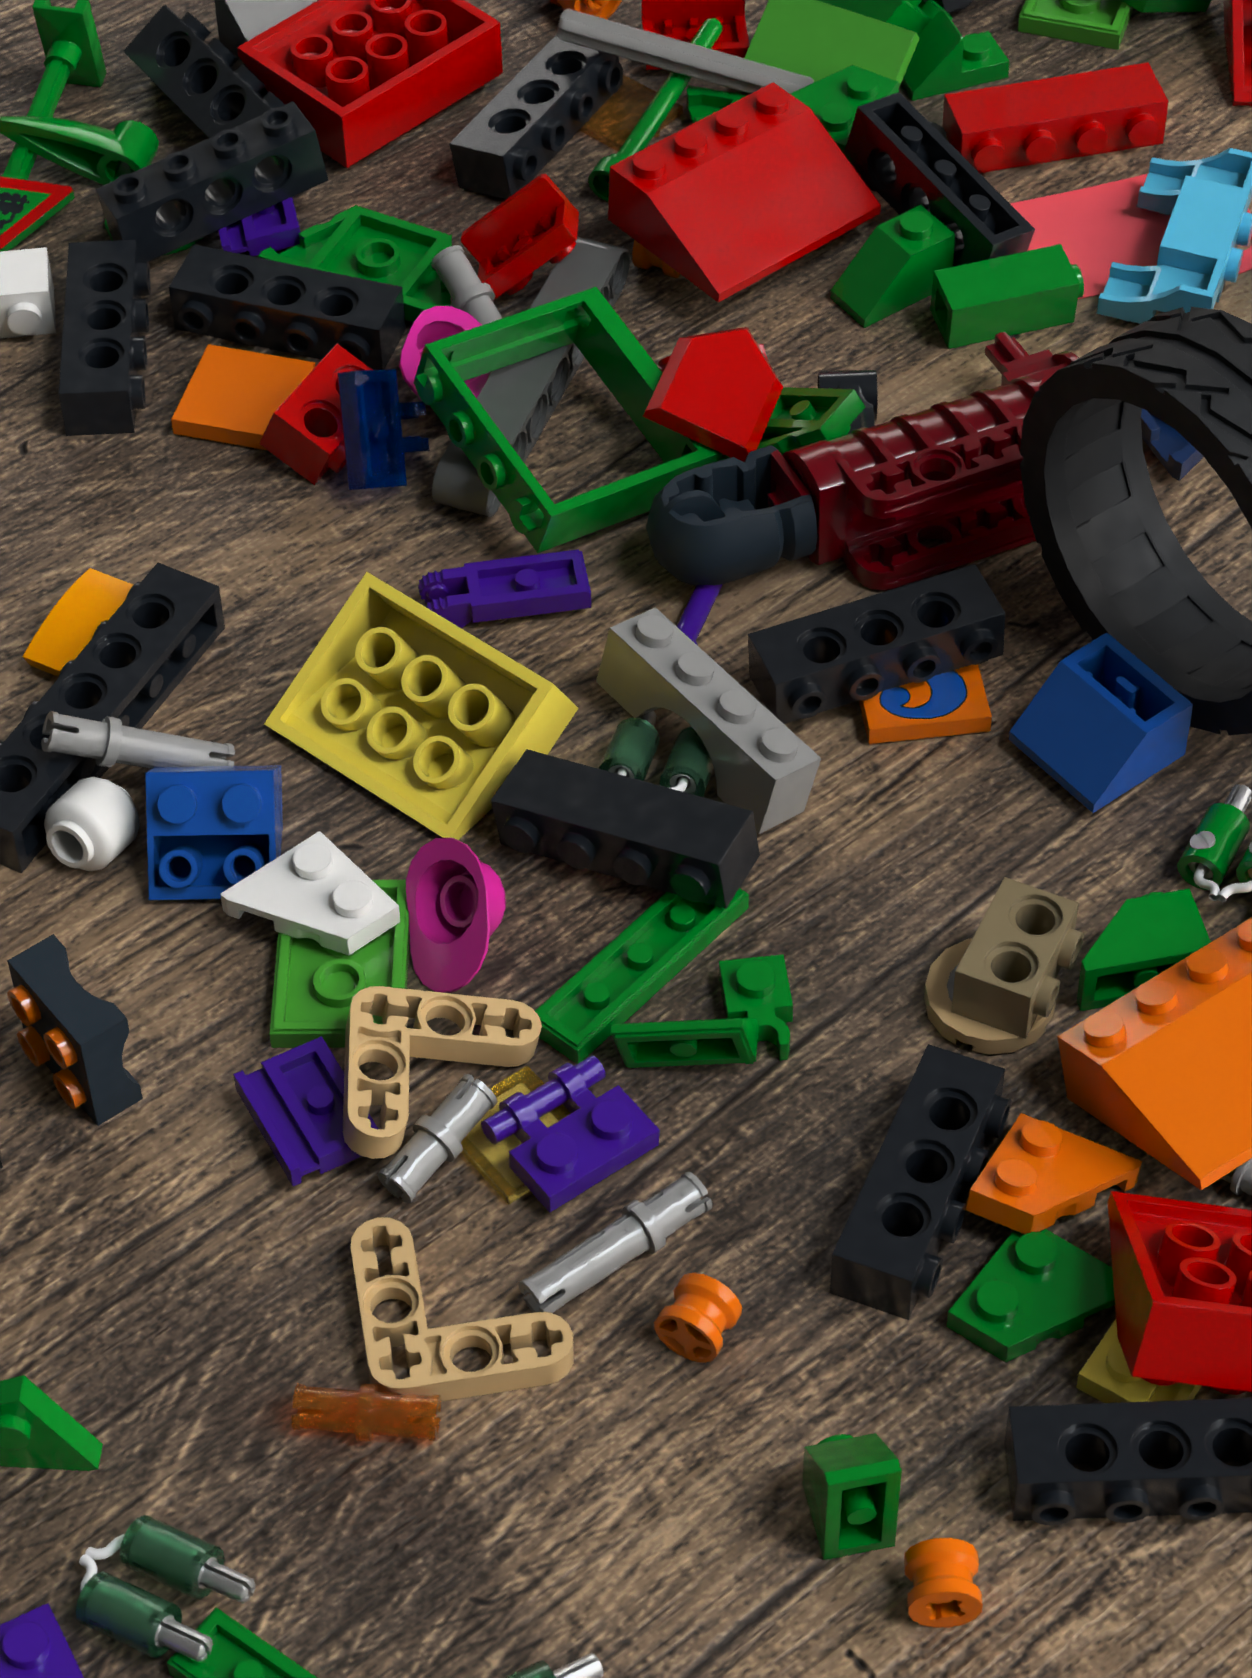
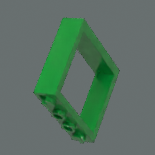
[413,287,722,553]

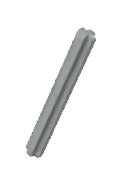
[557,9,814,94]

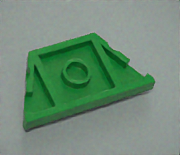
[258,205,453,322]

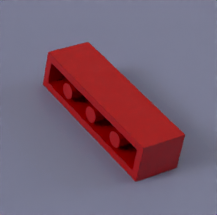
[942,62,1169,173]

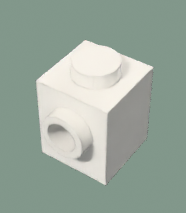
[0,247,56,338]

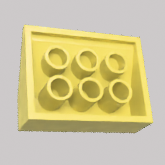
[264,572,578,840]

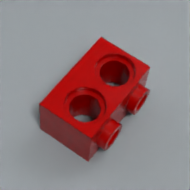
[259,344,392,485]

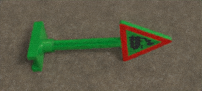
[0,0,107,251]

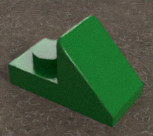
[901,10,1009,101]

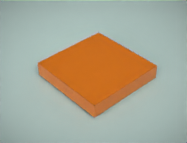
[171,344,316,450]

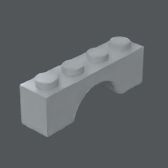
[596,607,821,834]

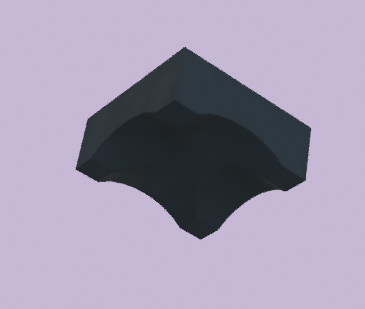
[7,934,143,1126]

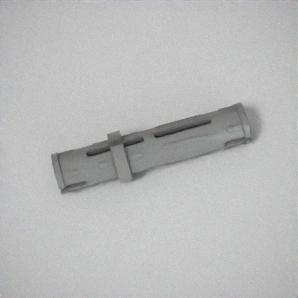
[41,711,235,769]
[518,1171,713,1313]

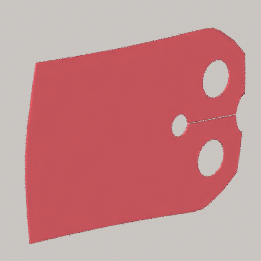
[1010,173,1252,299]

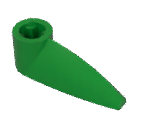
[0,116,159,185]

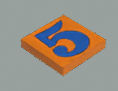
[859,665,992,744]

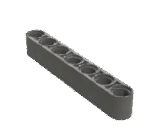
[432,237,630,518]

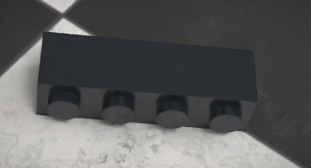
[491,749,760,909]

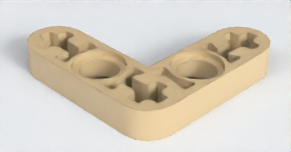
[343,986,542,1159]
[351,1217,574,1407]

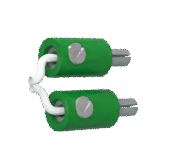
[1177,784,1252,902]

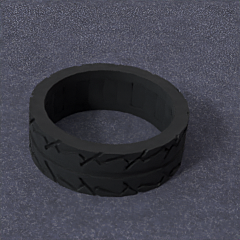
[1020,307,1252,736]

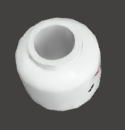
[44,777,140,871]

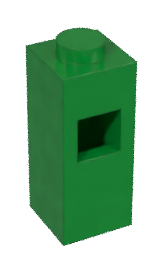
[930,244,1084,349]

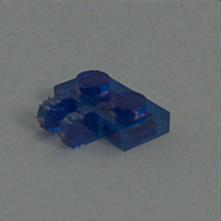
[338,369,430,490]

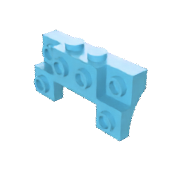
[1097,148,1252,324]

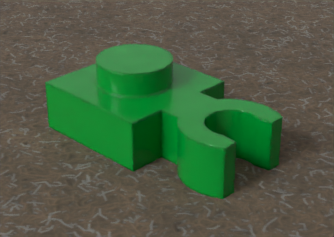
[718,954,793,1064]

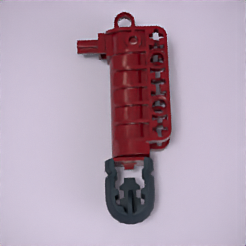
[646,332,1079,590]

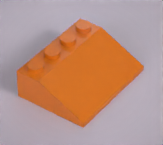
[1057,918,1252,1191]

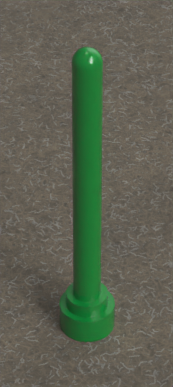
[588,18,722,202]

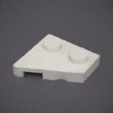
[220,831,400,955]

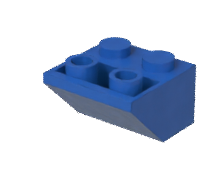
[1009,632,1193,813]
[145,765,283,900]

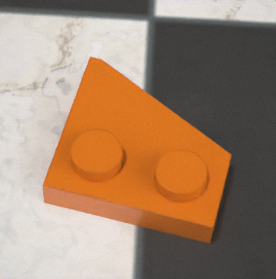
[966,1113,1143,1234]

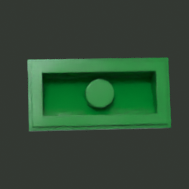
[611,1018,759,1068]

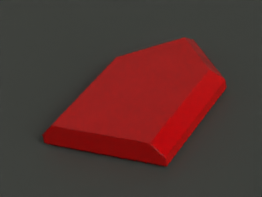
[643,327,783,462]

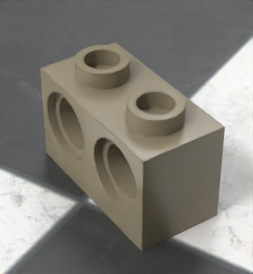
[951,877,1084,1039]

